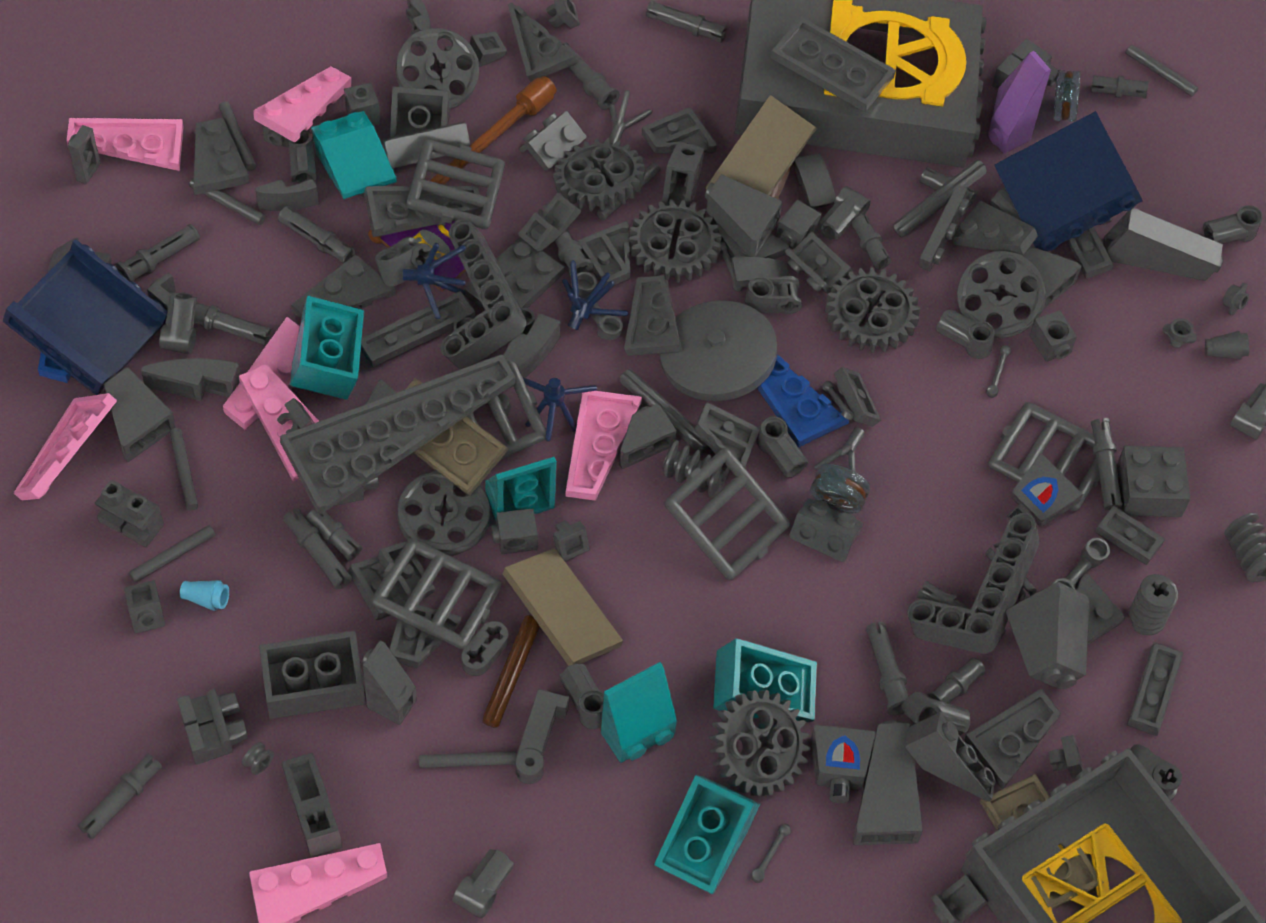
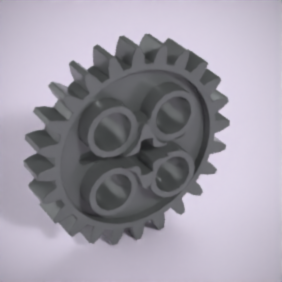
[553,139,645,211]
[629,199,722,283]
[825,267,920,353]
[709,690,810,796]

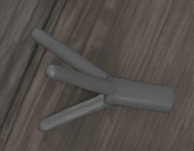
[609,90,652,145]
[814,427,865,482]

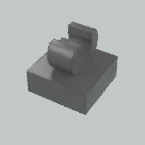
[546,0,580,29]
[277,398,314,434]
[553,520,590,562]
[1048,735,1083,778]

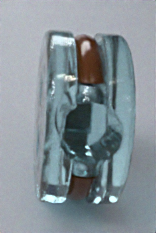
[1053,70,1081,122]
[810,464,870,514]

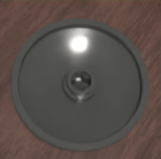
[660,300,777,401]

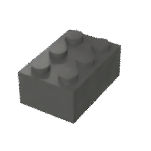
[259,631,366,719]

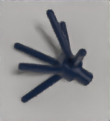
[403,243,467,319]
[562,260,628,330]
[523,377,597,442]

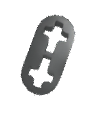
[461,621,508,676]

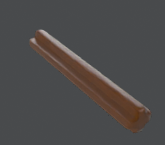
[483,615,540,728]

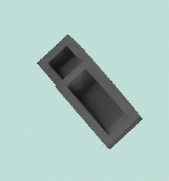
[503,313,561,390]
[141,358,241,401]
[281,752,343,857]

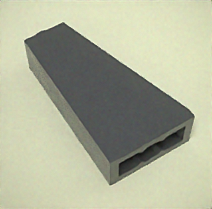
[1103,208,1223,281]
[853,720,923,845]

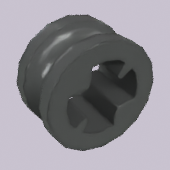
[242,742,274,775]

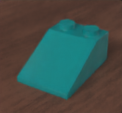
[311,111,397,199]
[290,296,364,400]
[485,457,557,523]
[713,638,817,722]
[601,662,677,763]
[654,775,760,894]

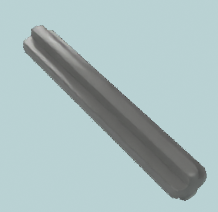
[893,160,987,237]
[620,369,709,454]

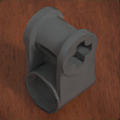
[375,237,432,286]
[745,276,802,314]
[1130,744,1182,801]

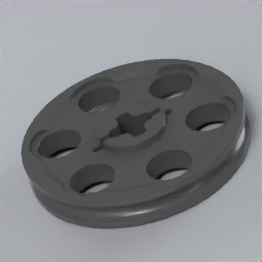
[395,28,479,109]
[957,251,1046,338]
[398,471,490,556]

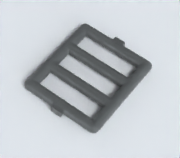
[406,139,505,229]
[467,361,546,459]
[988,402,1100,511]
[665,448,790,580]
[371,538,502,649]

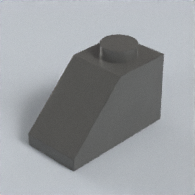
[620,403,676,469]

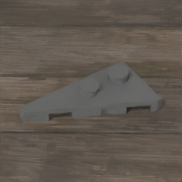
[508,2,579,81]

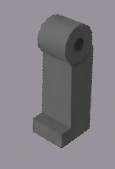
[516,689,569,784]

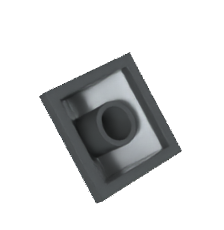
[390,86,450,138]

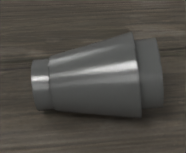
[1205,331,1249,360]

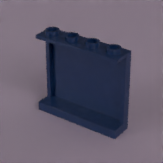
[994,111,1143,251]
[3,239,167,395]

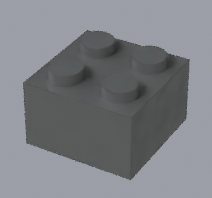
[1117,446,1190,517]

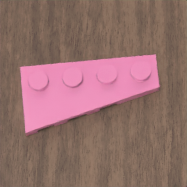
[254,66,351,143]
[67,118,184,171]
[223,317,300,430]
[239,364,319,481]
[565,391,642,501]
[14,393,117,501]
[249,843,387,923]

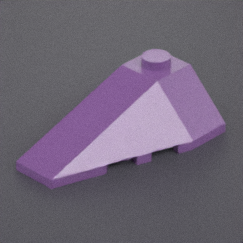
[988,51,1051,154]

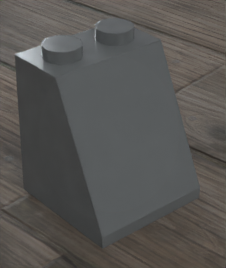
[1005,582,1089,689]

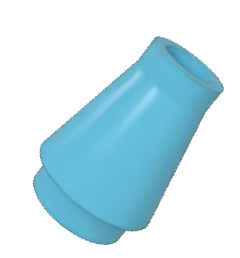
[180,580,229,611]

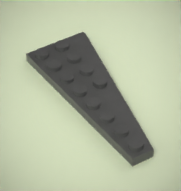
[280,354,516,515]

